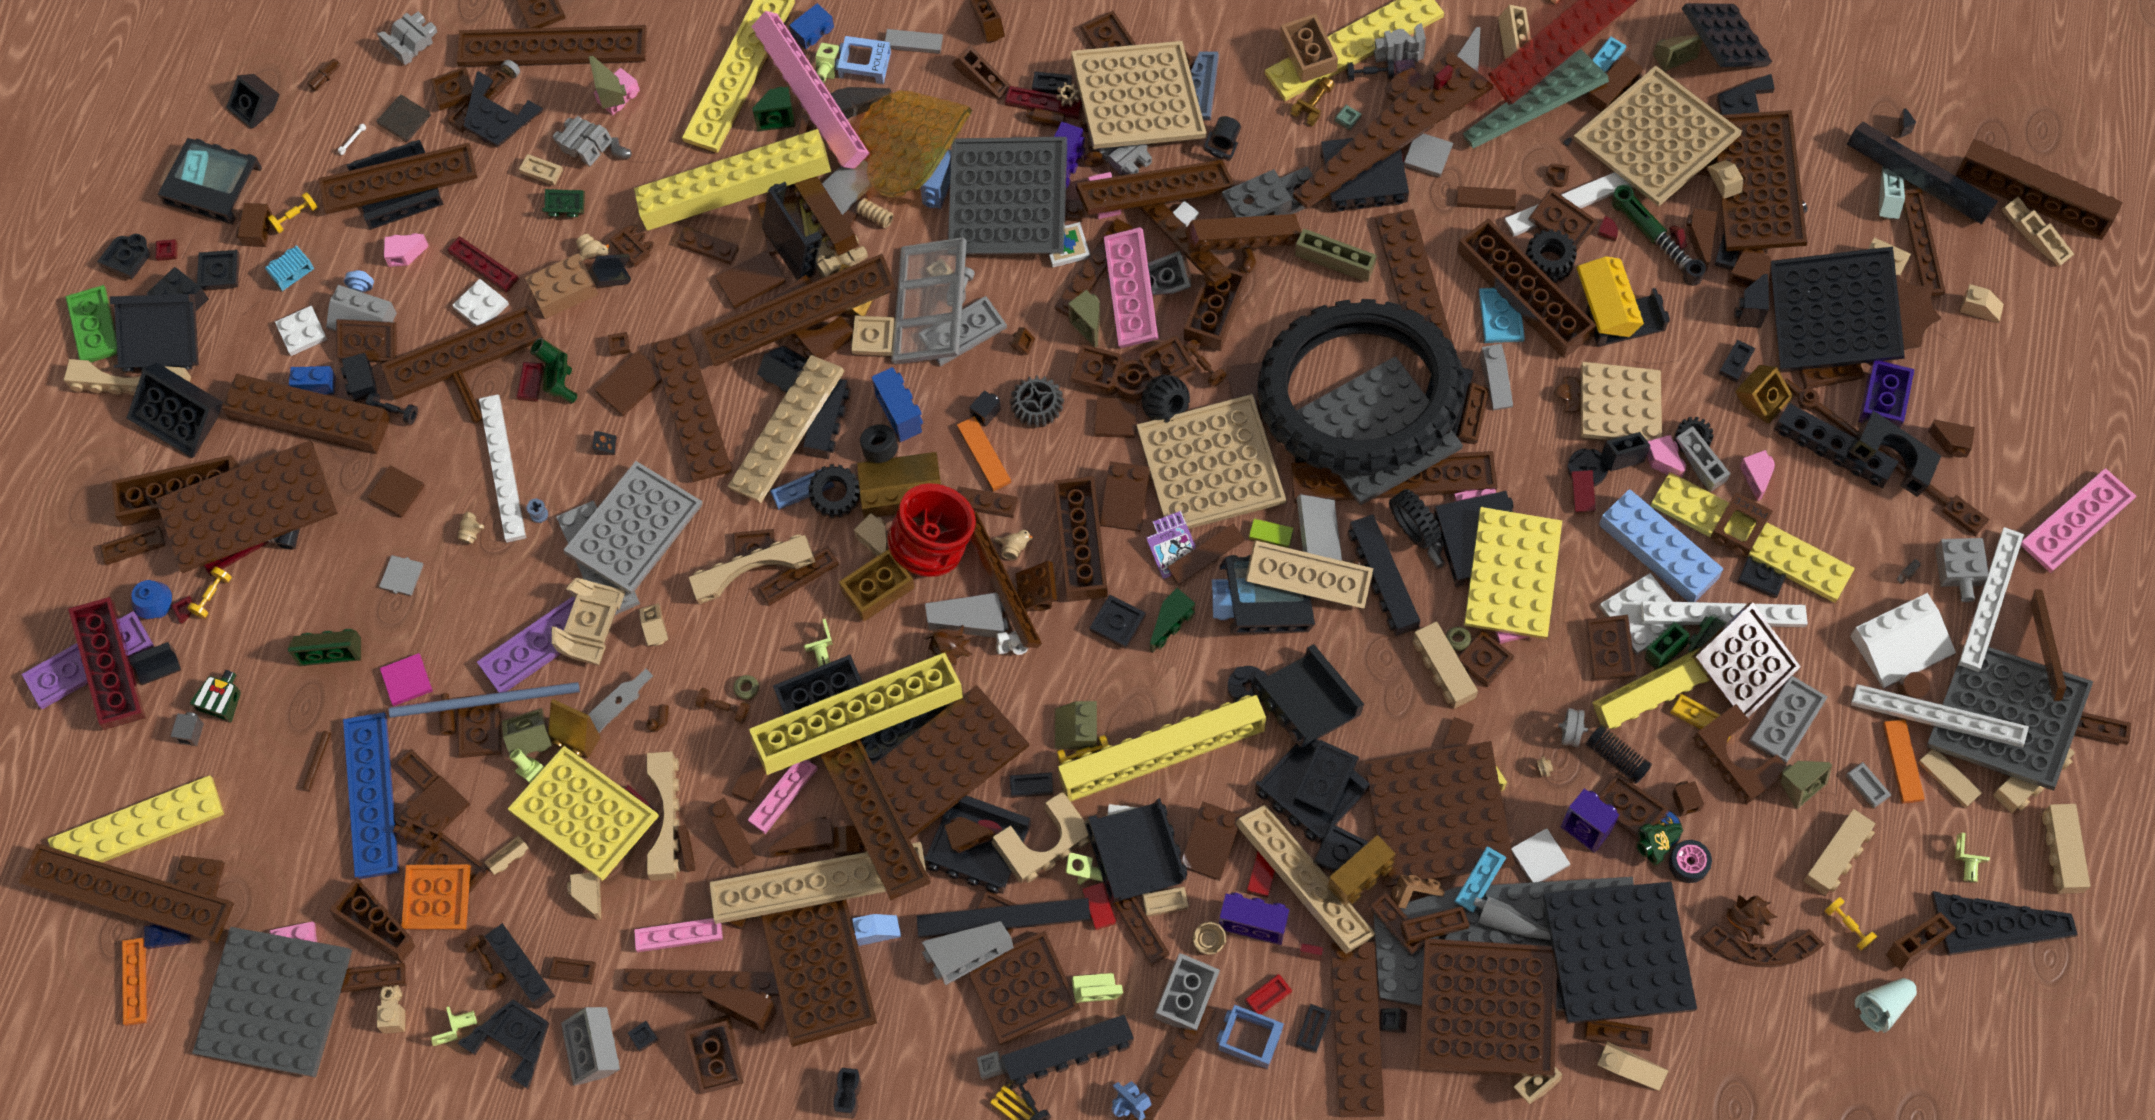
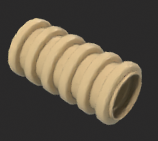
[856,198,893,228]

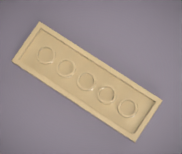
[1245,541,1373,609]

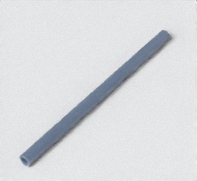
[389,682,580,718]

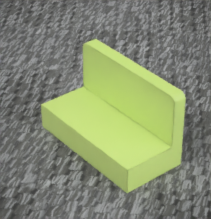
[1072,973,1123,1003]

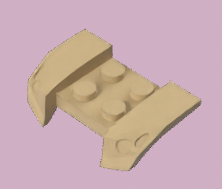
[552,578,626,666]

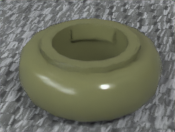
[1446,627,1471,651]
[733,675,759,700]

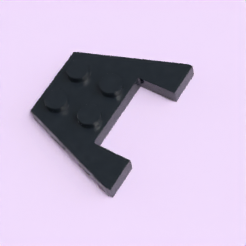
[464,71,543,148]
[1717,74,1775,115]
[457,999,550,1089]

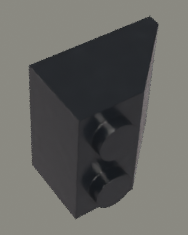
[226,74,280,128]
[1734,274,1769,328]
[757,345,808,392]

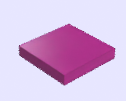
[380,653,433,706]

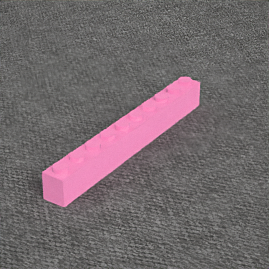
[751,11,869,169]

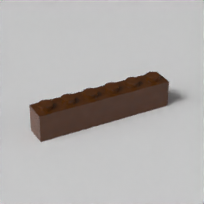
[788,176,859,256]
[1185,214,1302,252]

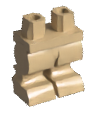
[816,235,868,279]

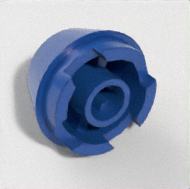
[131,580,172,619]

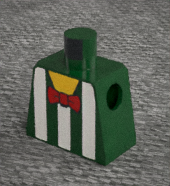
[190,670,241,723]

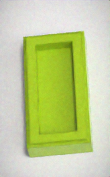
[1249,519,1293,548]

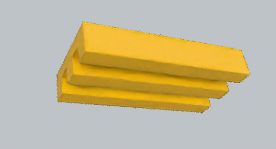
[990,1085,1039,1120]

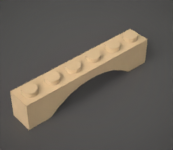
[64,359,191,396]
[689,534,815,604]
[647,752,680,881]

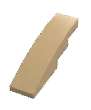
[2001,197,2074,266]

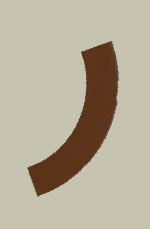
[1700,923,1825,967]

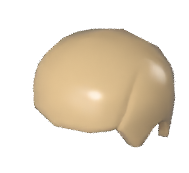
[1193,922,1226,955]

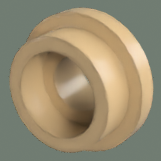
[1537,756,1553,777]

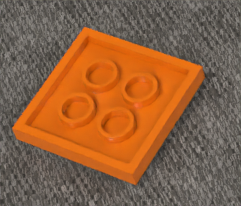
[401,864,471,930]

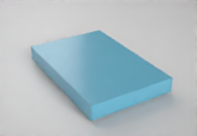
[1479,288,1525,343]

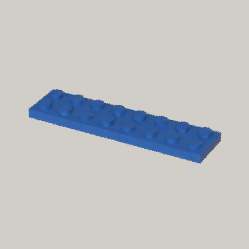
[343,712,399,879]

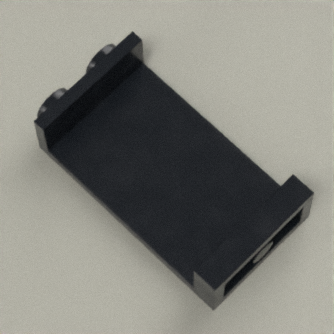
[1585,288,1670,347]

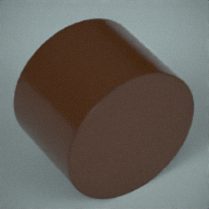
[1897,672,1930,699]

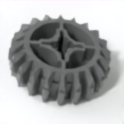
[1010,375,1064,428]

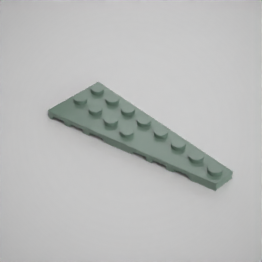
[1463,49,1609,148]

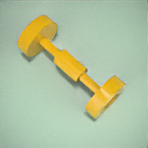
[268,192,318,233]
[187,567,232,619]
[1056,735,1109,765]
[1824,897,1877,951]

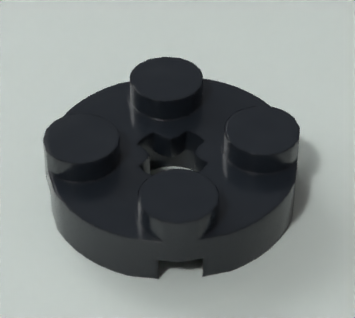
[1227,666,1267,703]

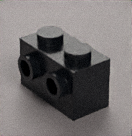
[341,353,378,402]
[1600,432,1651,472]

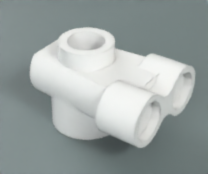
[996,630,1029,655]

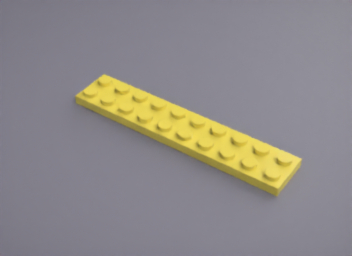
[682,0,795,153]
[1265,0,1444,101]
[1650,472,1855,603]

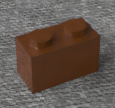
[236,203,272,247]

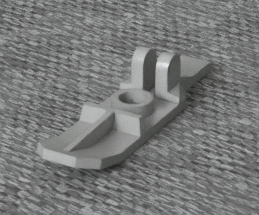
[589,669,653,733]

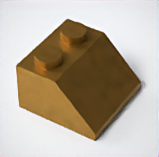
[1735,365,1793,423]

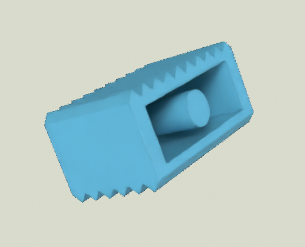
[265,246,314,291]

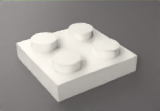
[452,279,509,326]
[275,306,328,356]

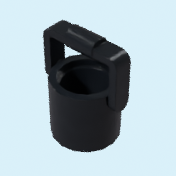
[1203,116,1241,161]

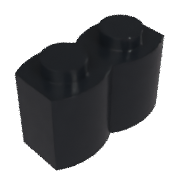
[834,1068,862,1119]

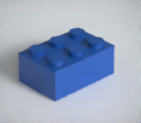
[871,367,923,442]

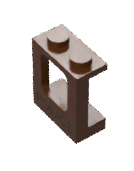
[1710,492,1773,558]

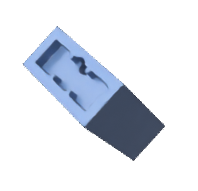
[920,146,951,209]
[1216,1005,1284,1069]

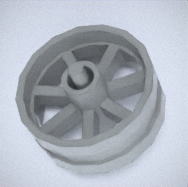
[1558,708,1588,747]

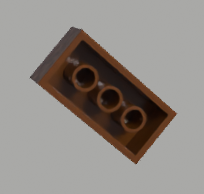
[1183,268,1248,351]

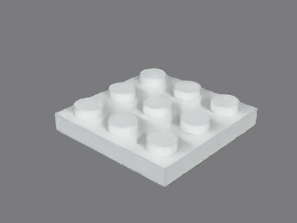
[1599,573,1684,655]

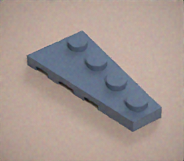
[1191,51,1219,120]

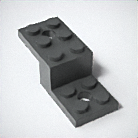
[1222,166,1325,217]

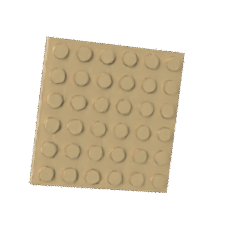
[1071,41,1207,149]
[1574,66,1741,206]
[1137,394,1286,529]

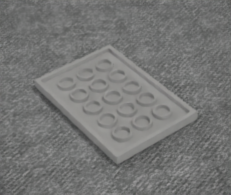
[564,461,703,595]

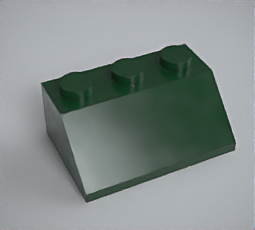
[288,629,361,666]

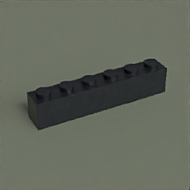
[1347,514,1420,636]
[999,1014,1134,1087]

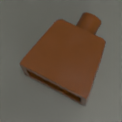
[1728,249,1771,288]

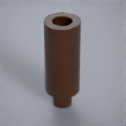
[1026,108,1065,127]
[438,693,455,736]

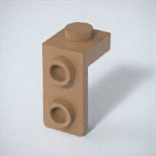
[1391,874,1445,909]

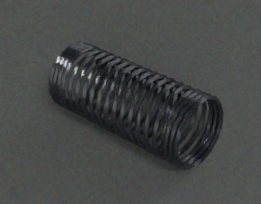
[1586,724,1652,784]

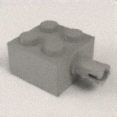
[1935,538,1989,602]

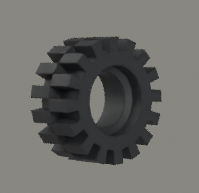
[1674,417,1714,453]

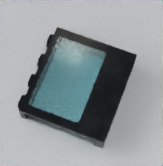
[158,138,262,225]
[1219,555,1315,634]

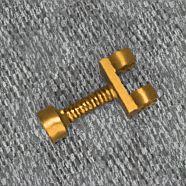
[1291,77,1335,126]

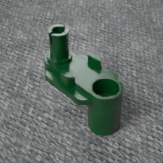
[530,338,578,404]

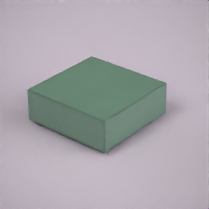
[1335,105,1362,131]

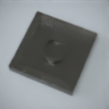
[376,94,431,142]

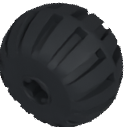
[1141,375,1190,423]

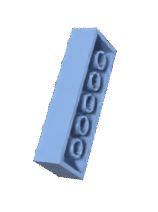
[1599,489,1723,602]

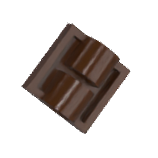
[1016,561,1057,612]

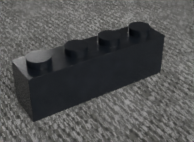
[803,379,851,459]
[485,923,555,1009]

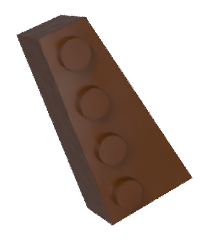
[329,877,415,963]

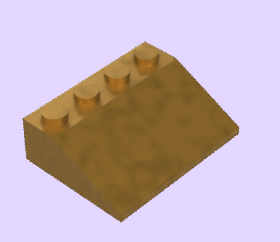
[857,452,941,519]

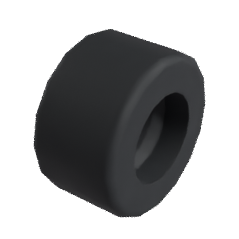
[860,424,898,463]

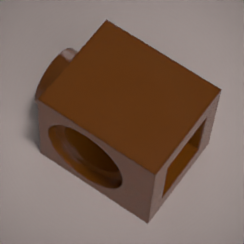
[1672,781,1704,817]

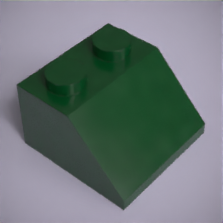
[752,87,795,132]

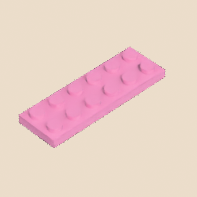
[1104,227,1158,348]
[2021,468,2136,573]

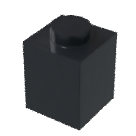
[969,390,1001,427]

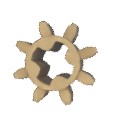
[1057,82,1080,107]

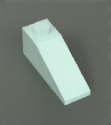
[1879,167,1905,219]

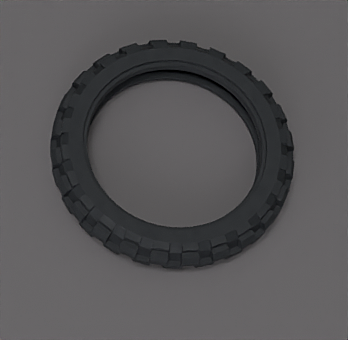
[1258,299,1464,476]

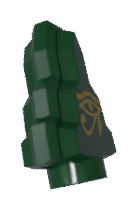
[1636,823,1684,866]

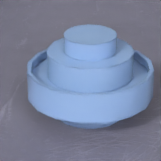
[344,270,374,292]

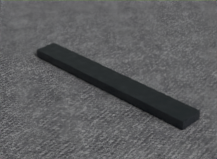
[917,898,1091,938]

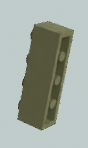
[1295,228,1377,282]

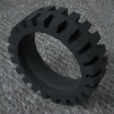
[1389,489,1441,549]

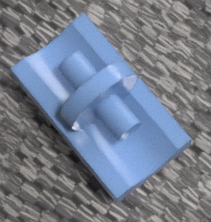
[1112,1081,1151,1120]

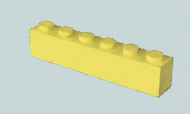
[1592,648,1709,729]

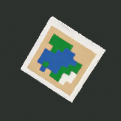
[1049,222,1090,267]

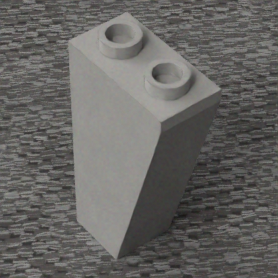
[925,593,1008,638]
[922,921,1014,985]

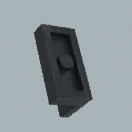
[588,254,631,286]
[129,642,181,685]

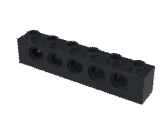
[1774,403,1899,488]

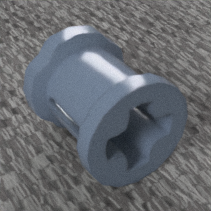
[526,498,548,523]

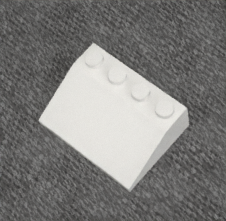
[1850,593,1956,689]

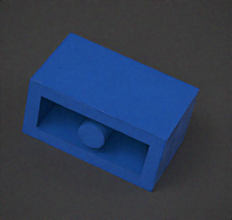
[789,3,834,49]
[289,366,336,395]

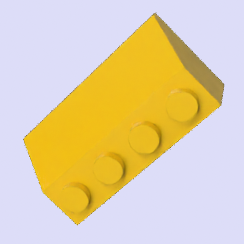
[1576,256,1644,337]

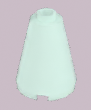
[1855,978,1917,1033]

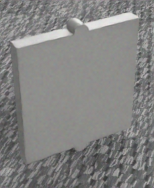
[379,555,424,596]

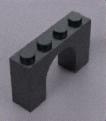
[1849,410,1941,497]

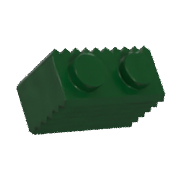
[1645,622,1690,670]

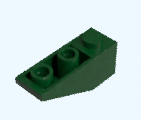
[1150,588,1195,653]

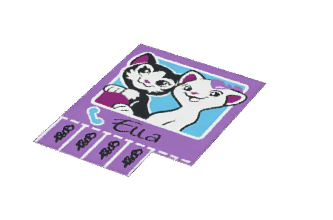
[1146,511,1196,579]

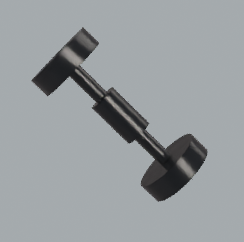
[1346,59,1394,82]
[365,392,418,425]
[1006,1081,1051,1120]

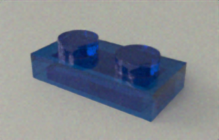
[144,925,190,949]

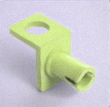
[816,43,839,83]
[804,619,833,667]
[509,749,545,783]
[1955,833,1990,882]
[1066,853,1103,885]
[431,1006,477,1046]

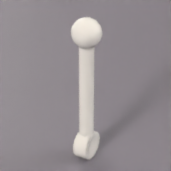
[338,124,366,155]

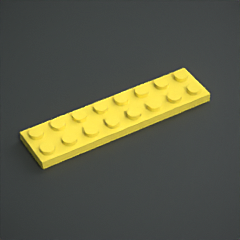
[48,775,224,863]

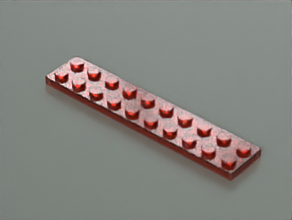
[1488,0,1638,105]

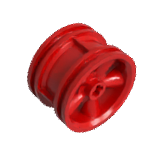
[887,483,976,577]

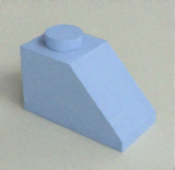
[853,914,901,946]

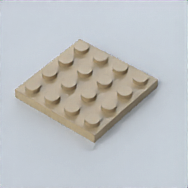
[1580,362,1662,441]

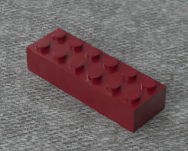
[68,597,146,730]

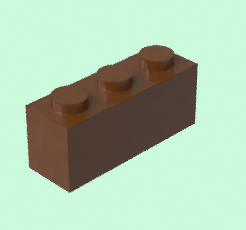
[1586,55,1643,112]

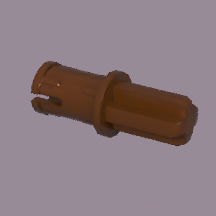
[307,58,340,92]

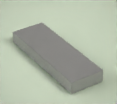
[885,29,943,54]

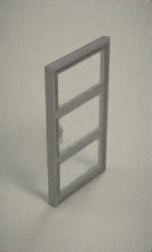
[891,237,967,364]

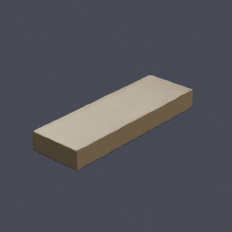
[1918,749,1982,809]

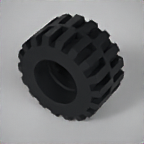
[1526,229,1577,283]
[809,464,860,518]

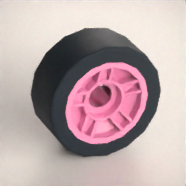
[1669,840,1712,883]

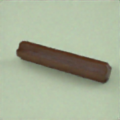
[452,371,483,423]

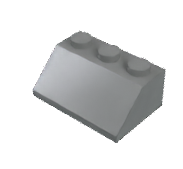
[326,285,397,331]
[1153,953,1220,1031]
[561,1007,620,1085]

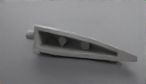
[1473,896,1551,940]

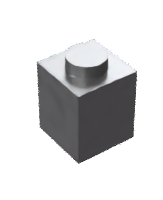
[171,712,204,746]

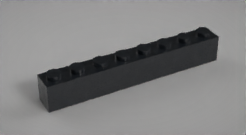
[1847,122,1998,225]

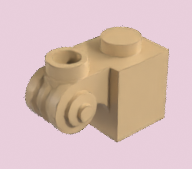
[377,985,406,1034]

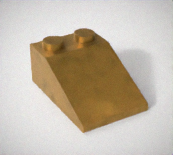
[548,699,601,758]

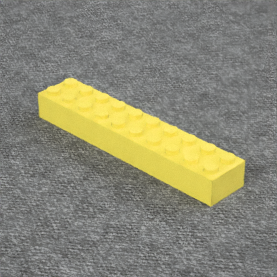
[634,129,831,231]
[749,653,963,775]
[1058,695,1266,802]

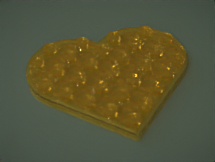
[859,90,972,197]

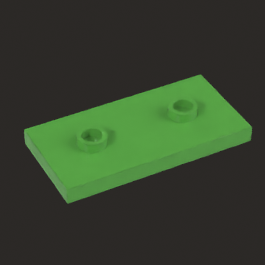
[65,285,117,363]

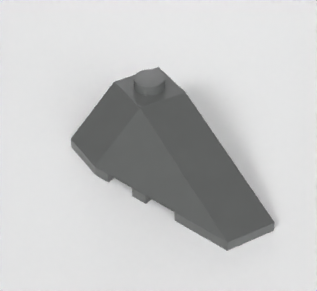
[1108,251,1192,295]

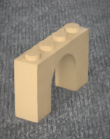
[992,792,1090,884]

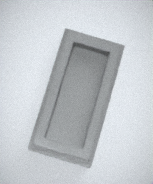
[1846,762,1891,809]

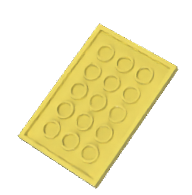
[1464,507,1562,639]
[508,746,659,881]

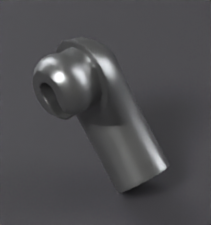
[610,137,632,159]
[1427,538,1445,569]

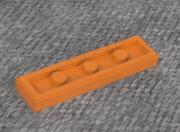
[957,416,1011,492]
[1883,719,1925,804]
[122,938,147,1026]

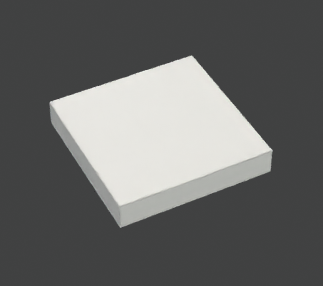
[1511,828,1570,883]

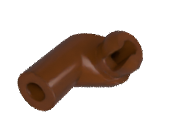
[646,704,669,732]

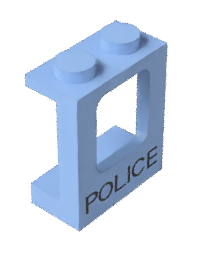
[835,36,891,84]

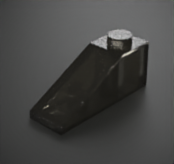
[830,87,893,119]

